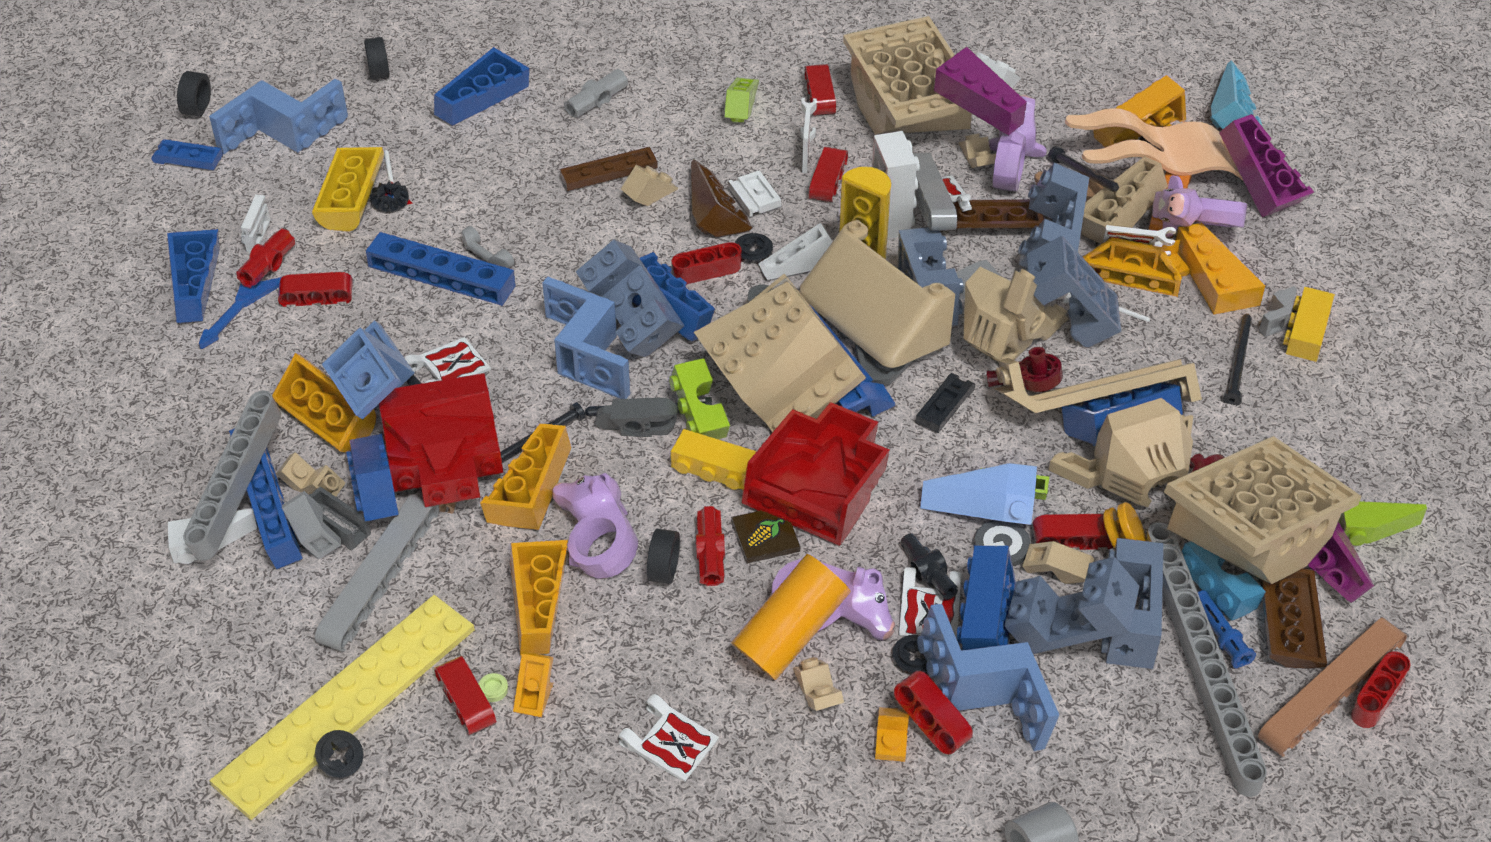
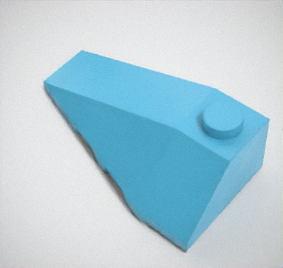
[1210,60,1262,129]

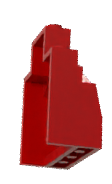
[379,373,503,507]
[742,402,890,546]

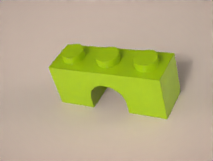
[669,358,730,439]

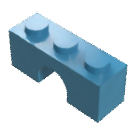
[1181,541,1266,621]

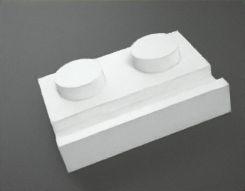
[728,170,781,217]
[241,195,270,253]

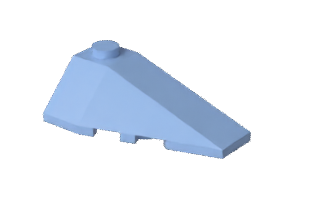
[920,463,1037,525]

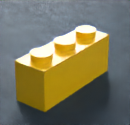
[1283,286,1335,362]
[671,429,756,490]

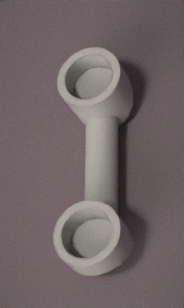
[461,226,514,268]

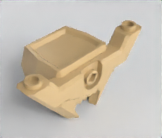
[964,267,1069,362]
[1049,398,1193,507]

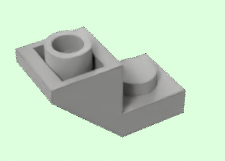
[1259,286,1297,337]
[282,491,341,559]

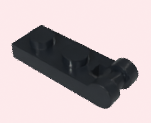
[916,373,976,433]

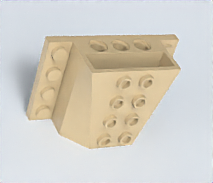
[843,16,972,135]
[694,274,866,432]
[1164,436,1362,584]

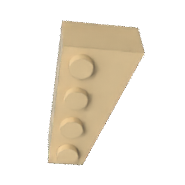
[1081,156,1168,244]

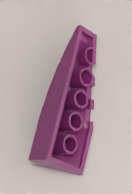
[1308,522,1374,603]

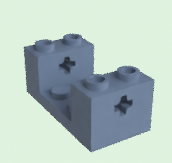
[1018,163,1089,268]
[898,227,964,326]
[1026,236,1121,347]
[575,239,684,357]
[1101,538,1163,669]
[1004,557,1139,654]

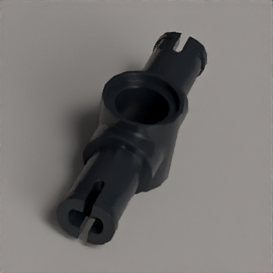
[901,533,958,600]

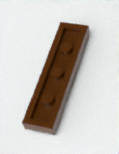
[560,146,658,191]

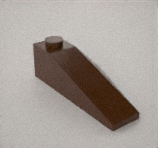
[691,159,752,237]

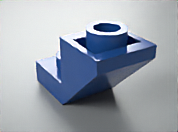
[837,381,896,417]

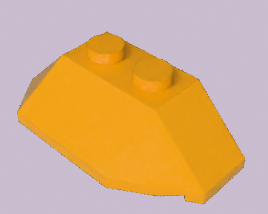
[1083,237,1182,297]

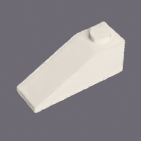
[758,223,833,280]
[168,508,258,564]

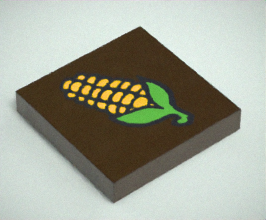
[731,510,801,564]

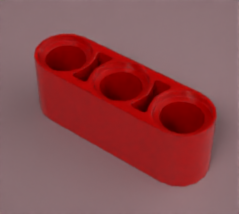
[804,64,836,116]
[809,146,848,203]
[671,242,741,285]
[278,272,353,307]
[1032,514,1113,550]
[1351,651,1411,728]
[434,656,497,736]
[894,671,973,755]

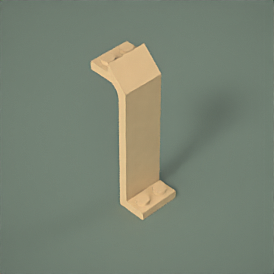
[994,358,1202,413]

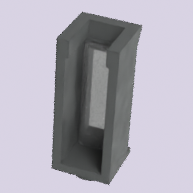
[309,487,371,551]

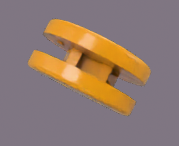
[1103,502,1146,549]

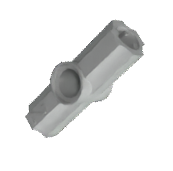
[564,69,628,118]

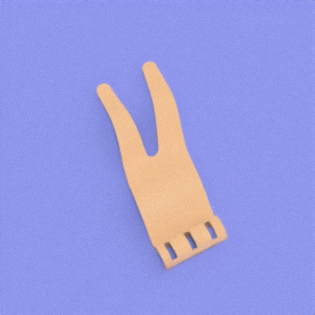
[1065,108,1243,180]

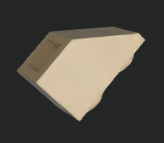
[621,165,678,206]

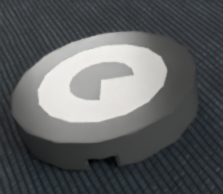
[974,520,1031,566]

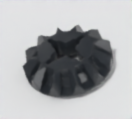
[370,180,409,212]
[735,233,773,264]
[892,635,928,674]
[314,730,364,779]

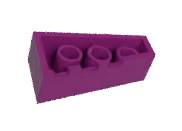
[934,46,1027,136]
[1219,114,1314,218]

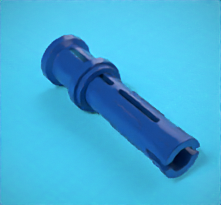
[1198,590,1256,669]

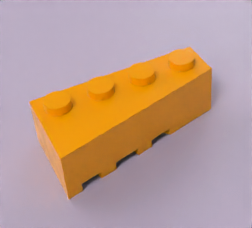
[1093,75,1186,148]
[1176,223,1265,315]
[480,423,572,530]
[510,540,568,655]

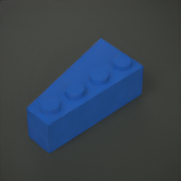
[434,47,529,126]
[167,229,220,323]
[632,252,715,341]
[1062,382,1183,446]
[346,434,399,522]

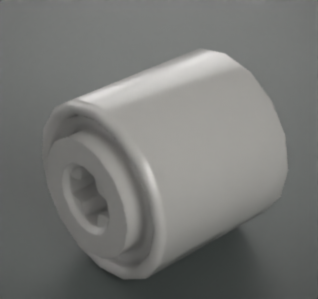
[1005,802,1079,842]

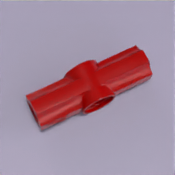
[236,228,295,288]
[696,506,725,586]

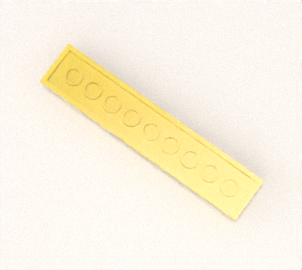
[209,595,475,820]

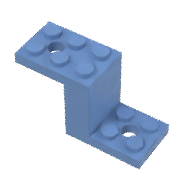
[209,79,348,154]
[542,277,630,399]
[322,320,415,419]
[917,604,1059,751]

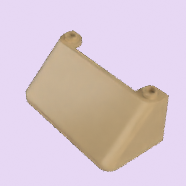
[800,220,955,368]

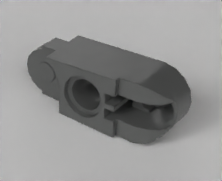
[596,397,678,437]

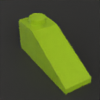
[725,77,759,122]
[1338,501,1427,546]

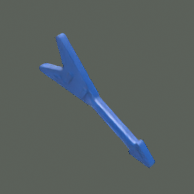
[199,277,282,349]

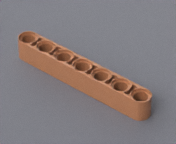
[1258,617,1407,757]

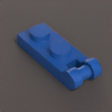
[151,139,223,170]

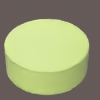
[478,673,508,702]

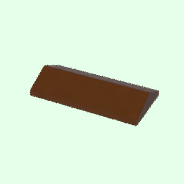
[953,199,1044,228]
[1260,568,1327,669]

